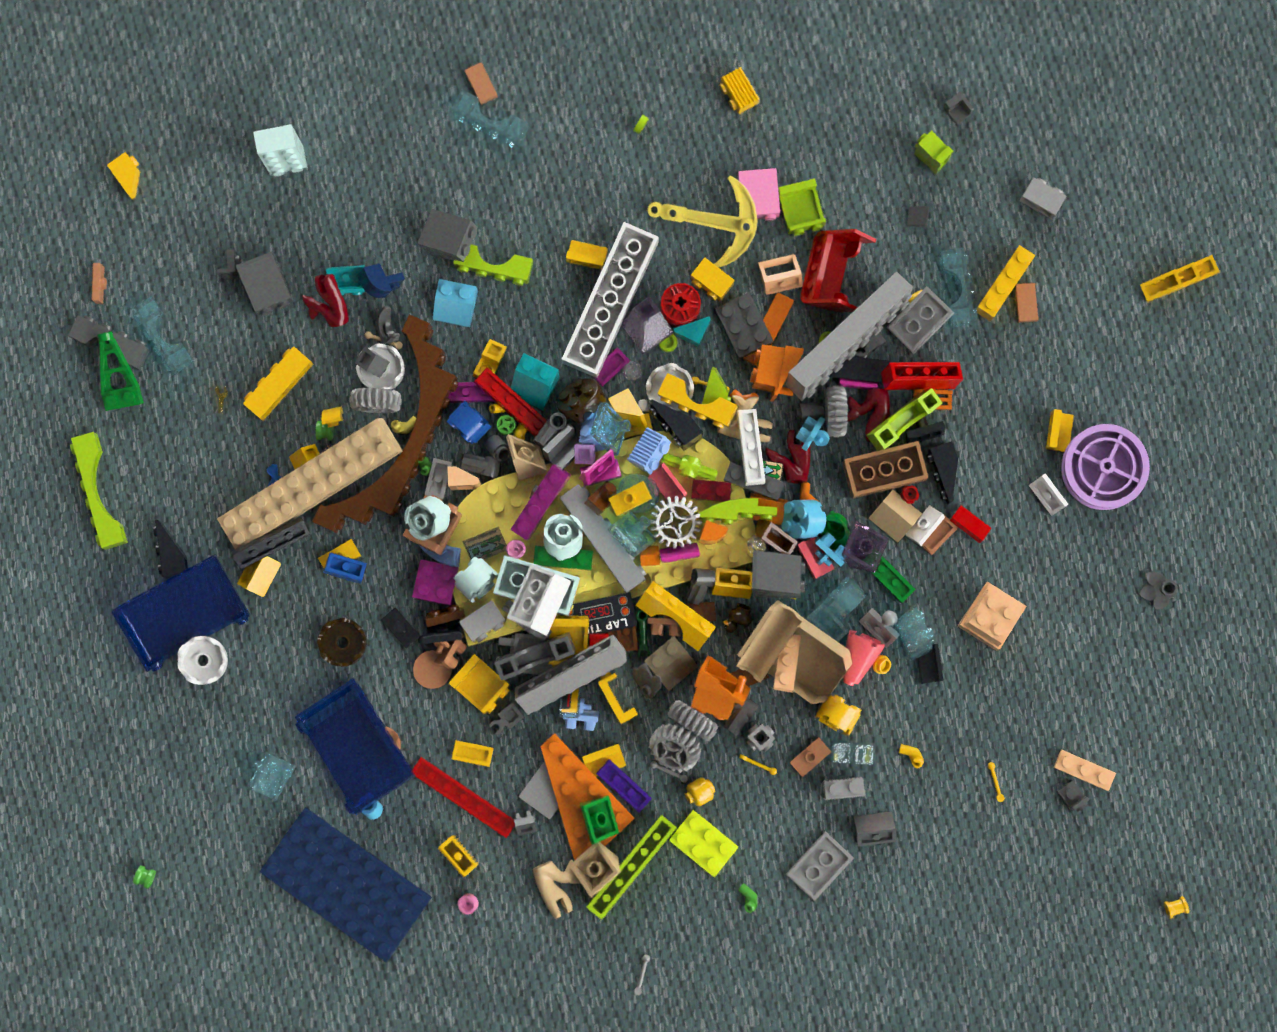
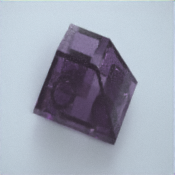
[622,297,674,354]

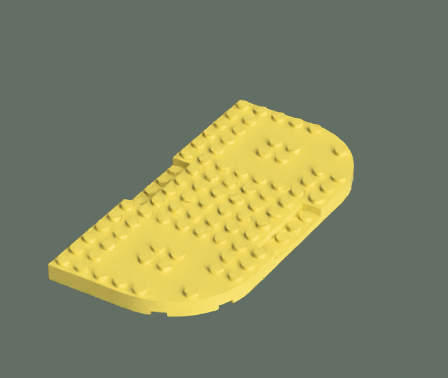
[447,431,762,647]

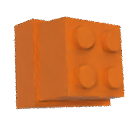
[750,345,804,402]
[691,656,751,720]

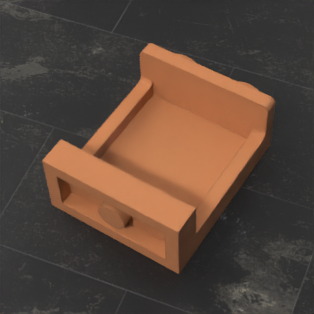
[403,495,462,556]

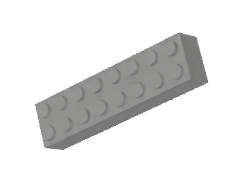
[786,272,913,401]

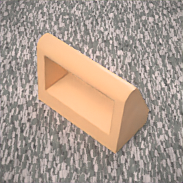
[758,254,803,295]
[448,466,482,490]

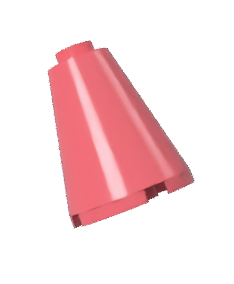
[843,630,885,686]

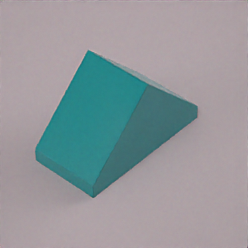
[673,316,711,347]

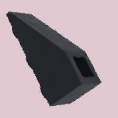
[649,400,703,451]
[926,441,958,505]
[153,520,189,579]

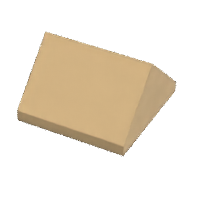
[506,434,547,481]
[868,490,922,543]
[569,842,620,897]

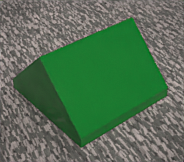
[580,795,619,844]

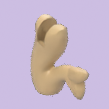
[717,395,773,442]
[533,859,581,919]

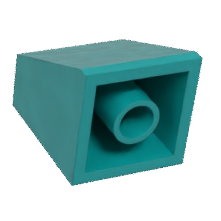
[511,353,560,411]

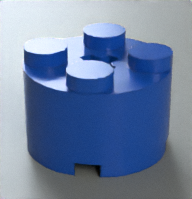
[447,400,492,444]

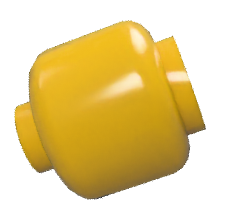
[685,777,715,806]

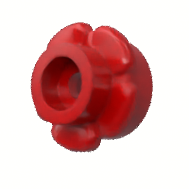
[900,485,919,504]

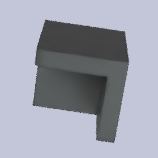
[943,91,974,124]
[355,347,390,378]

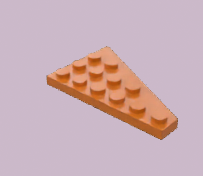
[540,733,634,861]

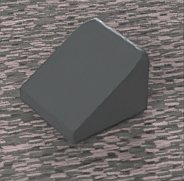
[907,206,929,228]

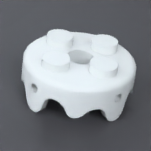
[356,344,405,390]
[646,363,694,411]
[178,636,228,685]

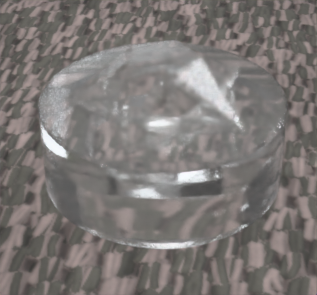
[623,361,643,381]
[747,535,766,554]

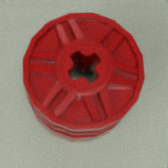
[661,283,701,328]

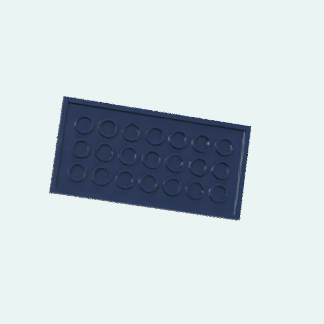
[259,807,432,962]

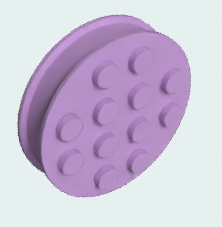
[1061,424,1150,510]

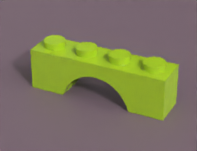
[453,245,533,286]
[866,388,943,451]

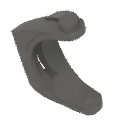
[376,306,400,345]

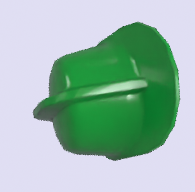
[820,510,854,551]

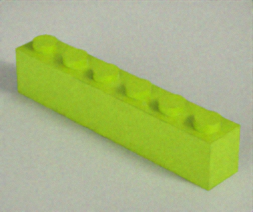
[587,815,677,920]

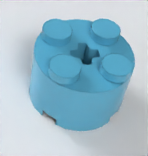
[781,499,826,539]

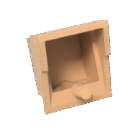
[958,582,1027,651]

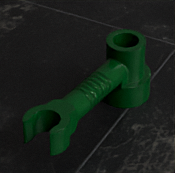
[634,607,650,658]

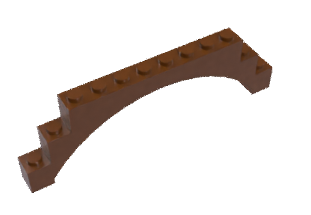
[313,314,459,533]

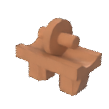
[648,614,682,637]
[434,635,467,669]

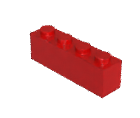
[881,362,963,390]

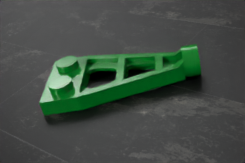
[97,331,144,411]

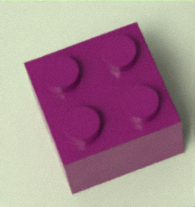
[412,559,459,606]

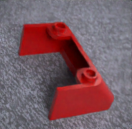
[800,229,876,312]

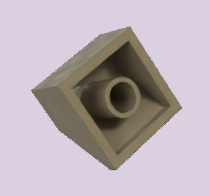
[644,636,698,691]

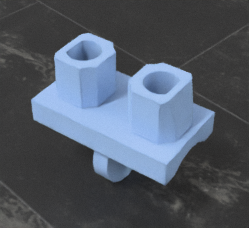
[563,698,599,731]

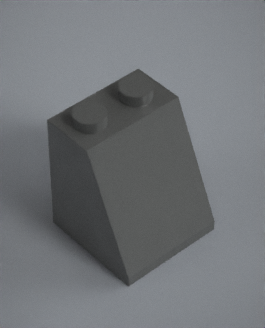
[417,209,478,262]
[235,252,293,316]
[752,551,806,598]

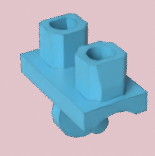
[796,416,830,451]
[814,532,849,567]

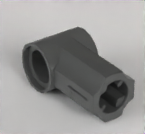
[533,412,567,448]
[461,453,501,479]
[686,568,716,605]
[723,697,759,736]

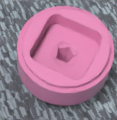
[506,540,526,559]
[458,894,478,914]

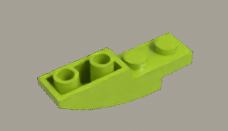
[698,498,777,525]

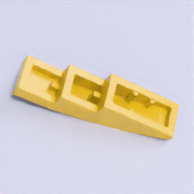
[1140,255,1220,302]

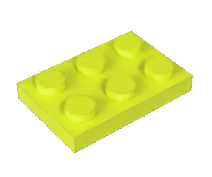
[669,810,738,877]

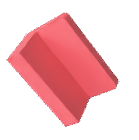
[648,463,687,502]
[796,537,834,580]

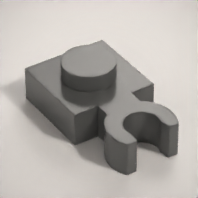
[489,702,525,735]

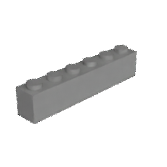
[560,484,646,594]
[515,635,627,715]

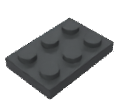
[715,292,774,359]

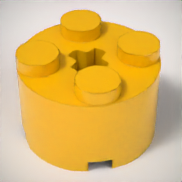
[815,695,861,736]

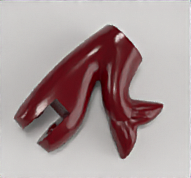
[302,274,349,327]
[847,388,890,442]
[765,429,811,484]

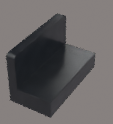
[916,642,943,684]

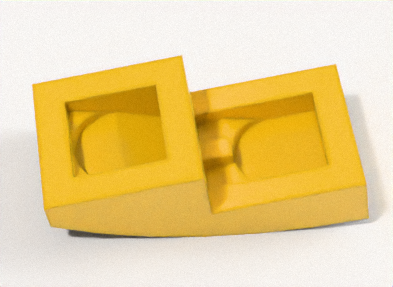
[473,339,507,378]

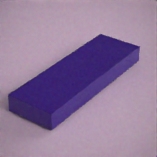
[596,759,652,813]

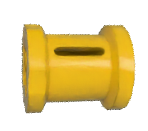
[1164,896,1189,919]

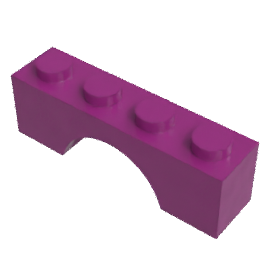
[510,464,571,540]

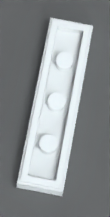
[736,409,765,486]

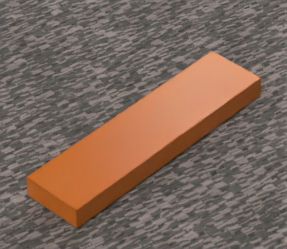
[743,292,794,366]

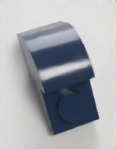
[357,263,405,298]

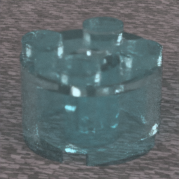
[616,474,659,513]
[822,576,868,622]

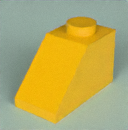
[107,152,140,199]
[608,388,647,427]

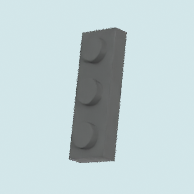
[723,462,785,501]

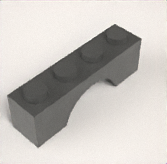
[68,315,150,370]
[494,632,576,681]

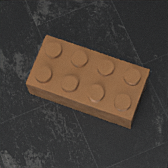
[842,441,928,499]

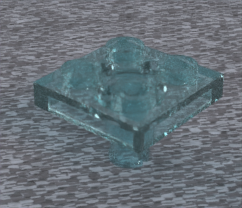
[590,402,631,456]
[608,511,657,558]
[247,752,296,800]

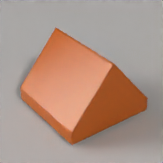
[639,546,660,567]

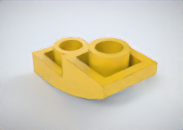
[321,406,344,428]

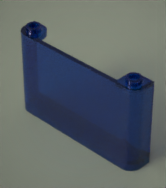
[111,554,250,672]
[295,678,416,815]

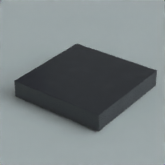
[422,619,463,644]

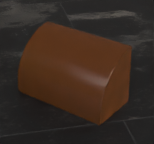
[755,519,798,555]

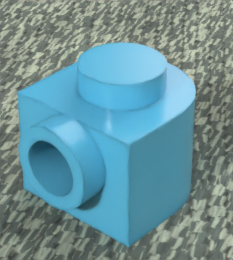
[356,792,383,820]

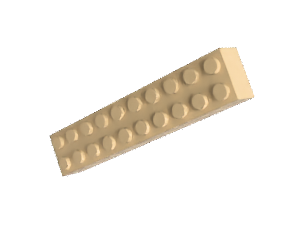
[217,418,403,549]

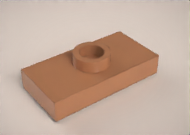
[92,263,107,304]
[789,737,831,777]

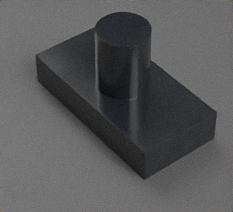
[906,417,945,444]
[381,607,421,649]

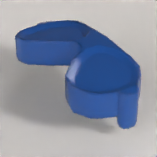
[267,464,282,486]

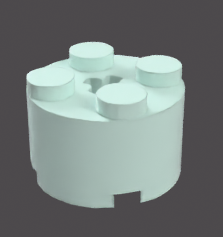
[404,496,451,540]
[544,514,583,560]
[454,557,499,603]

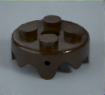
[556,378,606,424]
[317,618,367,667]

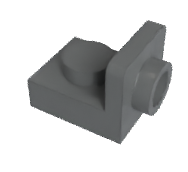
[1057,780,1089,812]

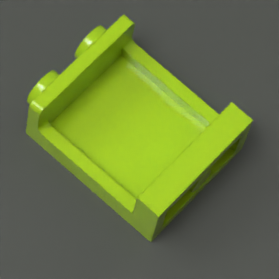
[778,178,826,236]

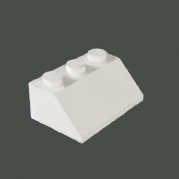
[507,565,571,635]

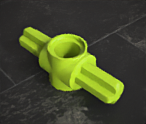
[662,453,718,481]

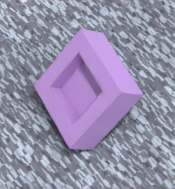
[574,444,595,464]

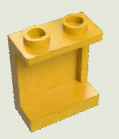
[548,615,589,667]
[449,654,510,714]
[598,672,638,724]

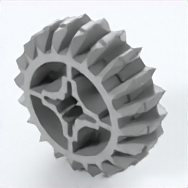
[825,386,848,437]
[349,388,402,413]
[668,700,718,741]
[649,723,701,773]

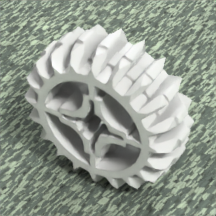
[649,496,702,548]

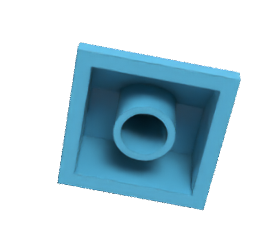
[433,279,478,327]

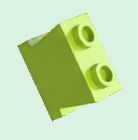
[914,130,953,174]

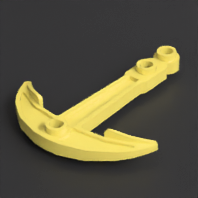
[647,175,758,267]

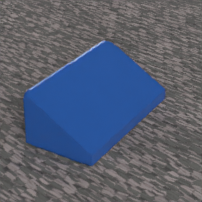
[323,552,367,583]

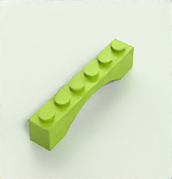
[70,432,128,550]

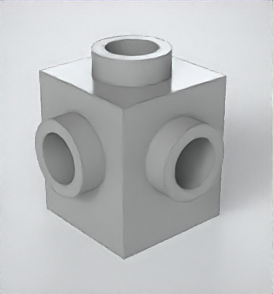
[747,724,775,752]

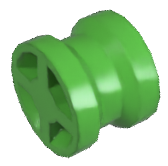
[496,415,516,436]
[316,421,334,441]
[133,865,156,889]

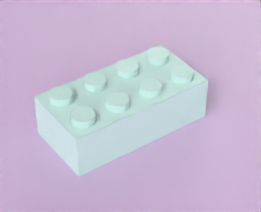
[253,124,307,176]
[493,555,580,616]

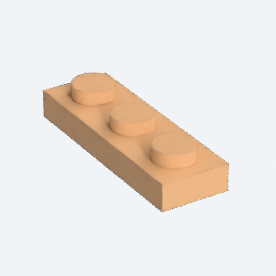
[773,634,801,693]
[1054,750,1116,791]

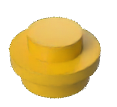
[873,655,891,674]

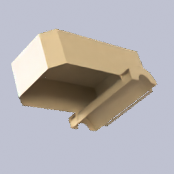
[736,600,852,704]

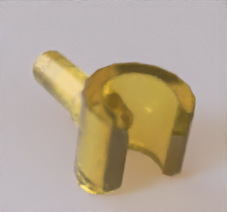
[215,386,228,414]

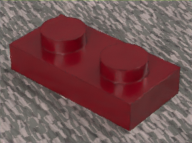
[691,479,731,502]

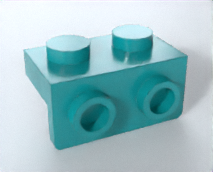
[326,265,365,296]

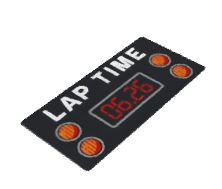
[560,592,637,636]

